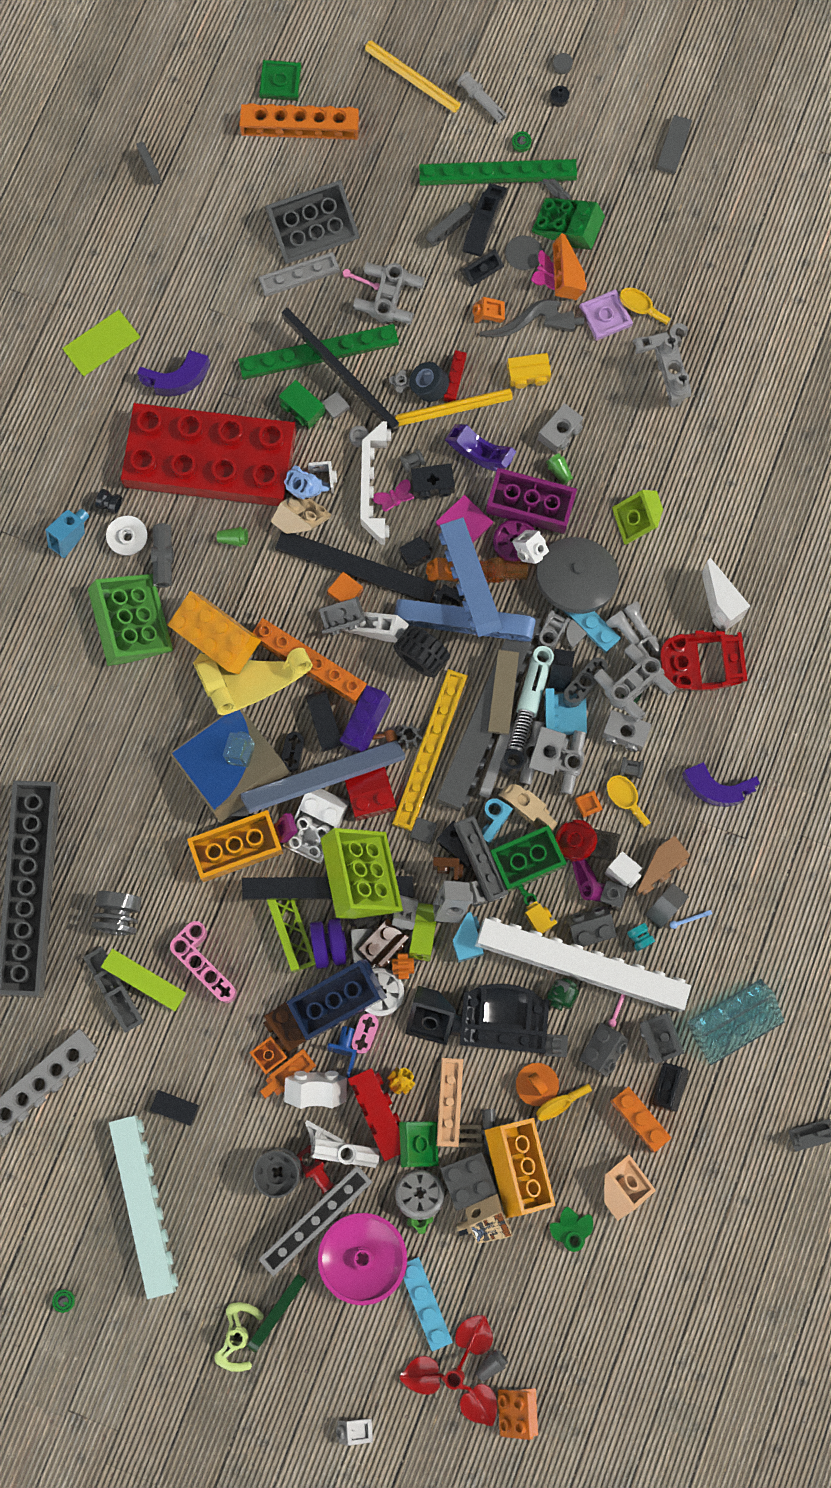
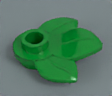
[550,1207,593,1252]

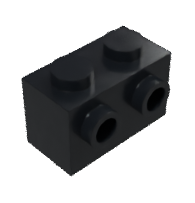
[436,820,472,870]

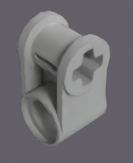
[538,610,570,650]

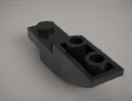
[463,183,508,257]

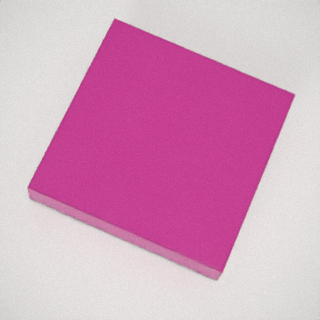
[435,495,493,543]

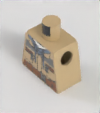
[456,1194,512,1243]

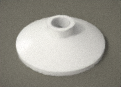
[106,516,147,556]

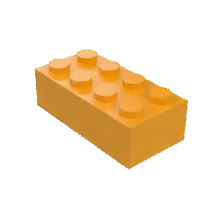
[168,591,261,674]
[187,810,284,883]
[484,1118,556,1218]

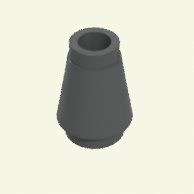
[475,1349,509,1382]

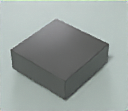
[410,817,437,845]

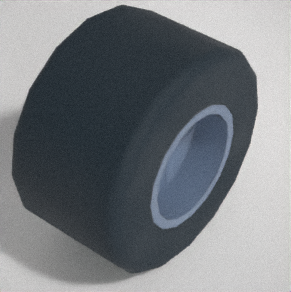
[409,361,449,402]

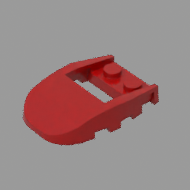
[660,630,748,691]

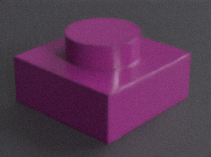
[274,813,298,843]

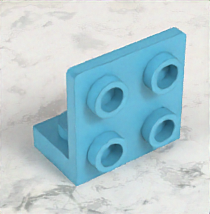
[544,688,587,735]

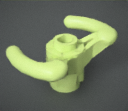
[215,1302,264,1372]

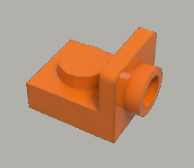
[472,297,505,323]

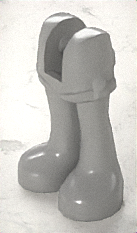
[605,601,661,656]

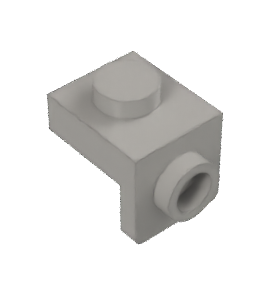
[392,895,418,930]

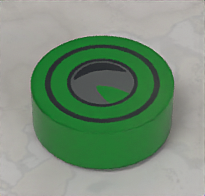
[512,131,532,153]
[52,1289,76,1313]

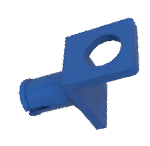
[327,1026,357,1078]

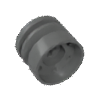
[91,891,142,936]
[253,1147,302,1198]

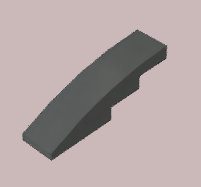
[83,946,144,1033]

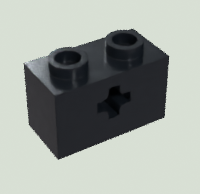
[411,463,455,500]

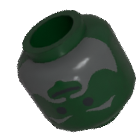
[547,977,579,1011]

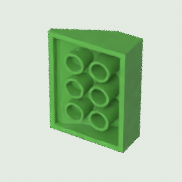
[88,574,173,666]

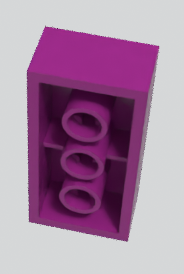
[486,468,577,534]

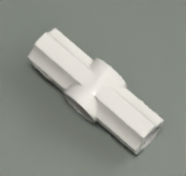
[311,1138,380,1168]

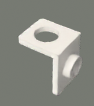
[308,461,337,494]

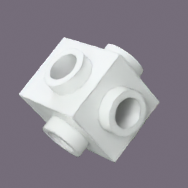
[512,530,549,564]

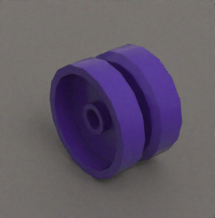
[310,918,347,969]

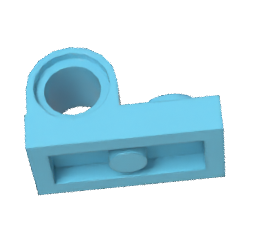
[481,799,513,846]

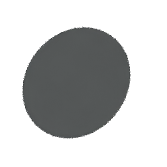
[505,235,543,270]

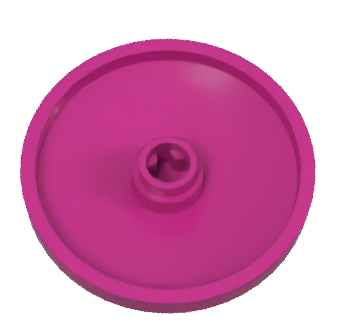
[318,1213,407,1305]

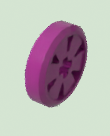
[493,519,536,565]

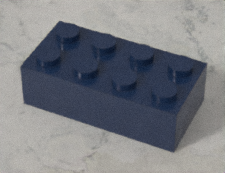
[287,959,387,1041]

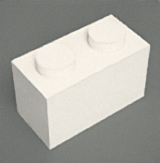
[604,851,642,888]

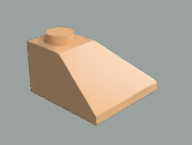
[604,1154,656,1221]

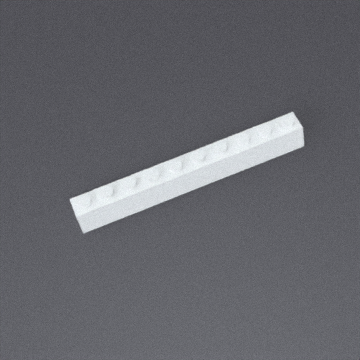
[475,917,691,1013]

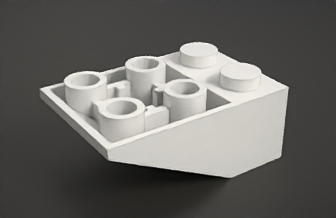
[283,789,350,864]

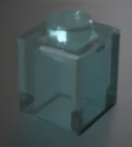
[223,732,255,767]

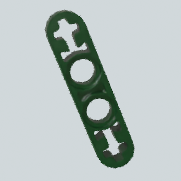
[246,1273,307,1353]

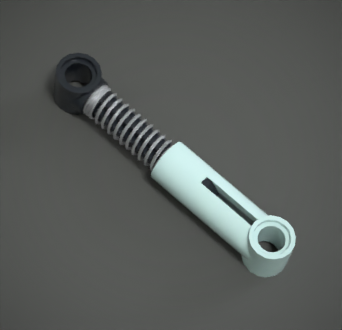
[500,646,554,776]

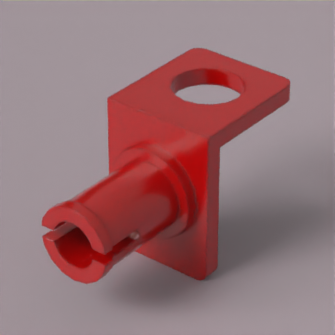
[297,1145,335,1194]

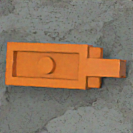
[260,1049,317,1099]

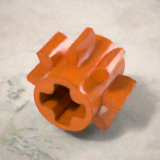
[392,953,414,979]

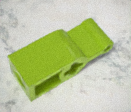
[409,903,436,962]

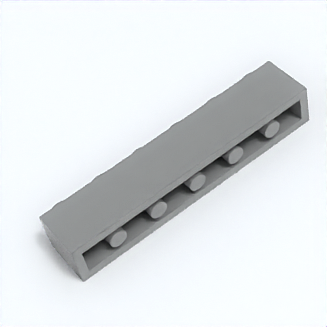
[258,1166,373,1276]

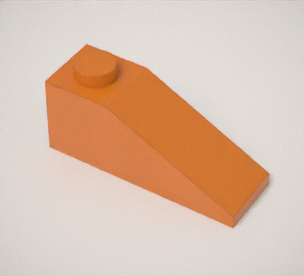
[552,233,587,300]

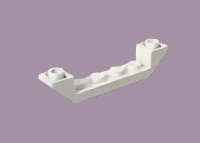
[360,421,391,545]

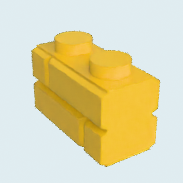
[507,353,551,389]

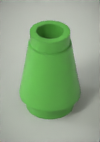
[546,453,573,485]
[217,527,248,547]

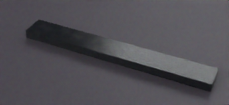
[282,308,399,433]
[275,531,436,603]
[242,876,414,900]

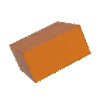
[327,572,364,602]
[249,1036,288,1075]

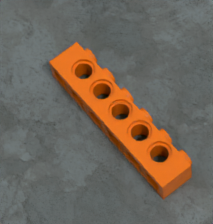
[240,103,359,140]
[252,618,367,706]

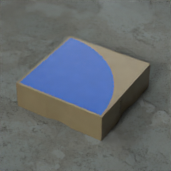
[169,709,289,823]

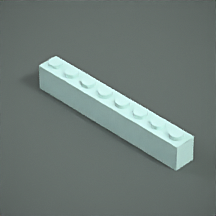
[109,1116,178,1299]

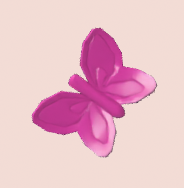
[531,250,555,290]
[373,479,414,512]

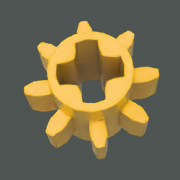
[387,1067,416,1095]

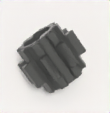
[397,722,422,750]

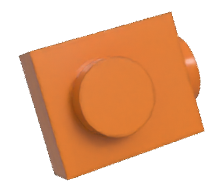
[426,557,458,582]

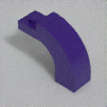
[137,350,210,397]
[445,424,516,472]
[682,762,760,807]

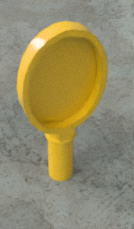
[619,287,671,325]
[607,775,651,828]
[536,1084,592,1121]

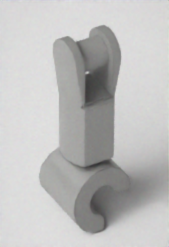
[632,323,688,354]

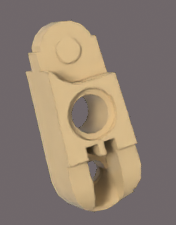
[498,784,558,831]

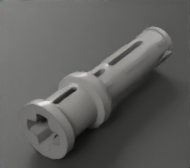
[457,71,507,123]

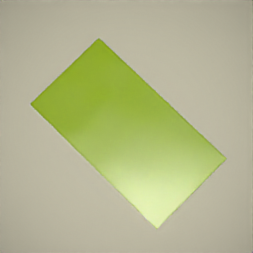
[62,309,141,377]

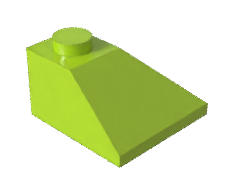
[612,490,663,545]

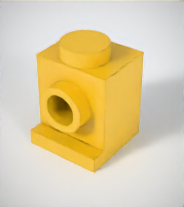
[524,901,557,934]

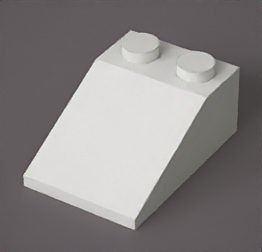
[702,558,750,631]

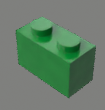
[279,379,326,429]

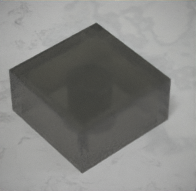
[589,829,620,862]

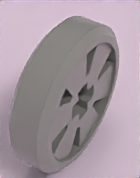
[396,1170,444,1220]

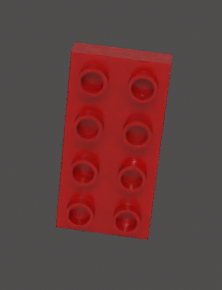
[121,403,296,506]

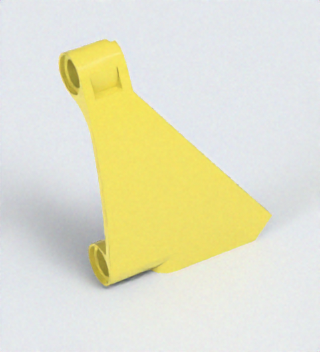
[193,648,312,715]

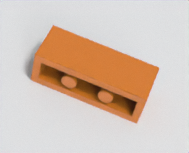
[610,1086,672,1153]

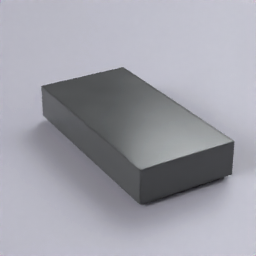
[136,141,161,186]

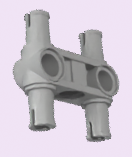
[353,262,425,325]
[655,335,691,408]
[594,643,676,722]
[519,721,586,795]

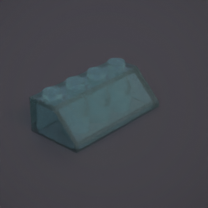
[687,979,785,1065]

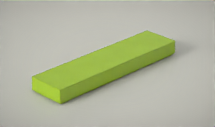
[101,948,186,1011]

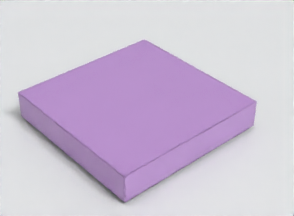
[580,289,633,341]

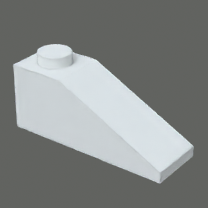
[341,612,409,643]

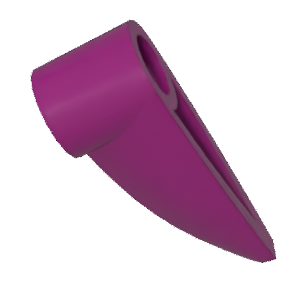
[572,859,605,902]

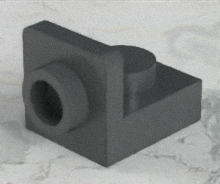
[600,881,627,912]

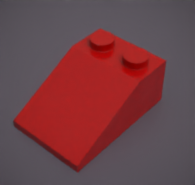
[345,767,396,821]

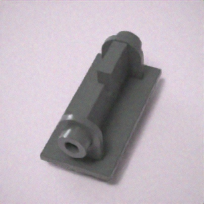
[788,1119,831,1152]

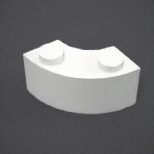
[284,1071,347,1109]

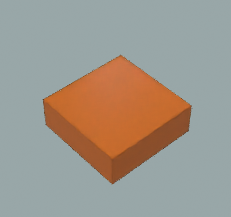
[574,790,603,819]

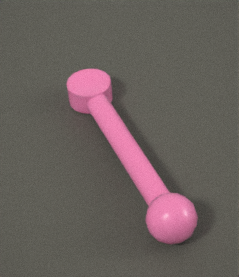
[343,269,380,291]
[608,994,626,1027]

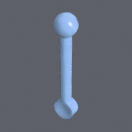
[669,910,712,929]

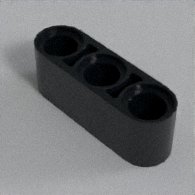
[305,690,343,752]

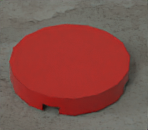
[555,819,597,862]

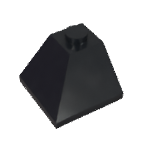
[405,986,456,1045]

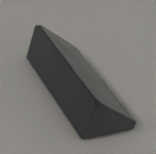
[459,249,504,287]
[652,1062,689,1112]

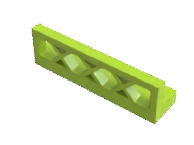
[267,900,316,973]

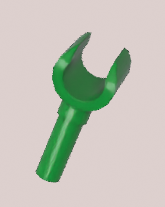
[518,886,537,906]

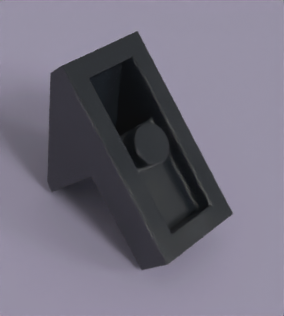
[548,648,575,693]

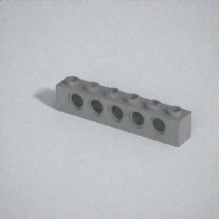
[0,1029,99,1138]

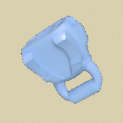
[284,465,330,499]

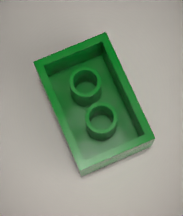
[490,825,567,892]

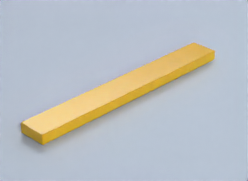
[392,669,468,831]

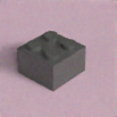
[440,1152,498,1211]

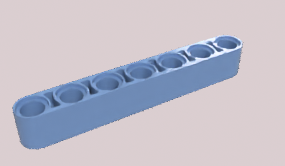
[394,599,536,642]

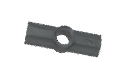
[151,523,174,588]

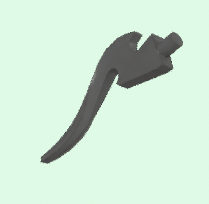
[480,299,584,337]

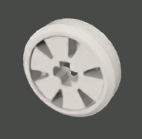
[365,968,404,1016]

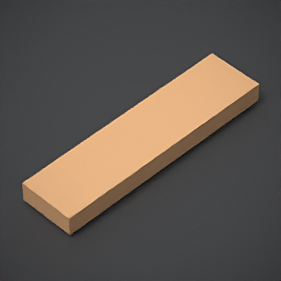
[437,1058,463,1148]

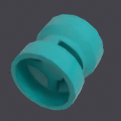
[627,923,656,952]

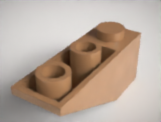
[635,835,690,896]

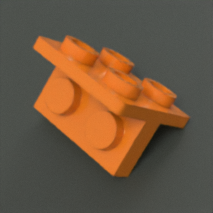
[498,1388,538,1440]

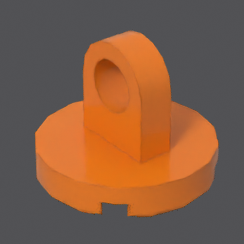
[516,1063,559,1106]

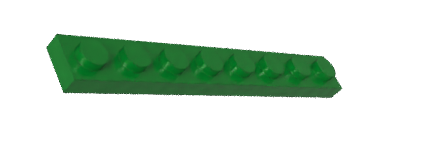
[419,159,577,186]
[238,324,399,380]

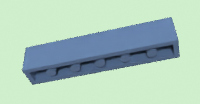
[438,517,502,637]

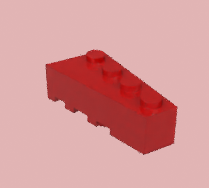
[348,1068,401,1161]

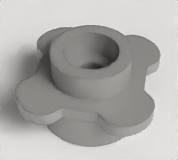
[389,370,410,393]

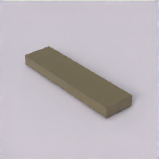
[488,650,519,735]

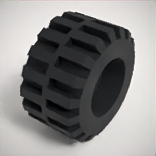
[393,626,450,678]

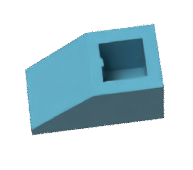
[453,912,485,963]

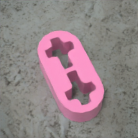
[352,1013,379,1054]

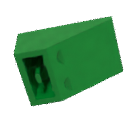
[532,198,605,250]

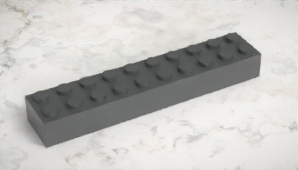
[0,780,60,998]

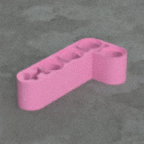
[170,921,237,1003]

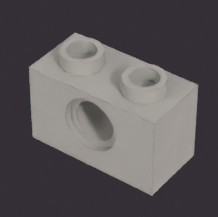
[538,403,583,454]
[602,710,651,752]
[528,726,569,775]
[433,881,473,923]

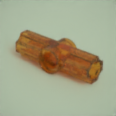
[479,558,528,583]

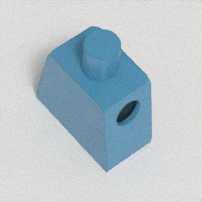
[45,508,89,558]

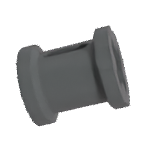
[399,448,425,473]
[620,757,644,779]

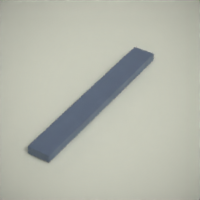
[241,740,405,813]

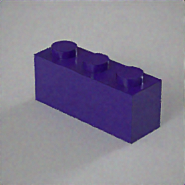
[340,685,391,753]

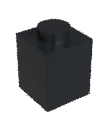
[399,536,432,571]

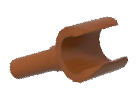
[372,730,398,743]

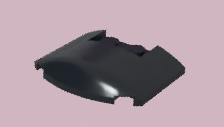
[459,984,549,1054]

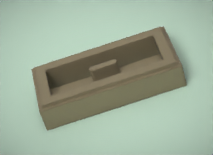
[459,1125,482,1147]

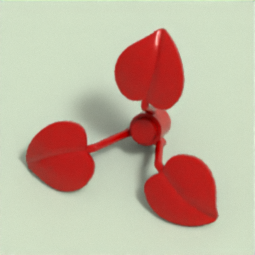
[399,1315,497,1427]

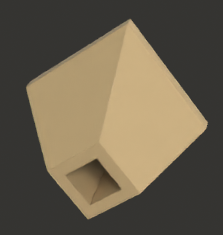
[271,495,332,534]

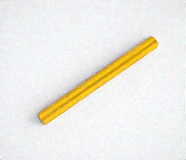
[365,40,461,113]
[395,388,513,426]

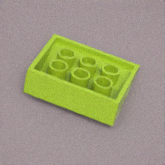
[320,828,403,919]

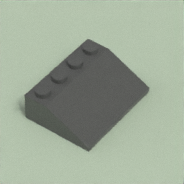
[264,180,360,264]

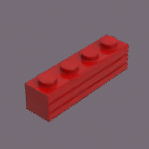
[443,350,467,402]

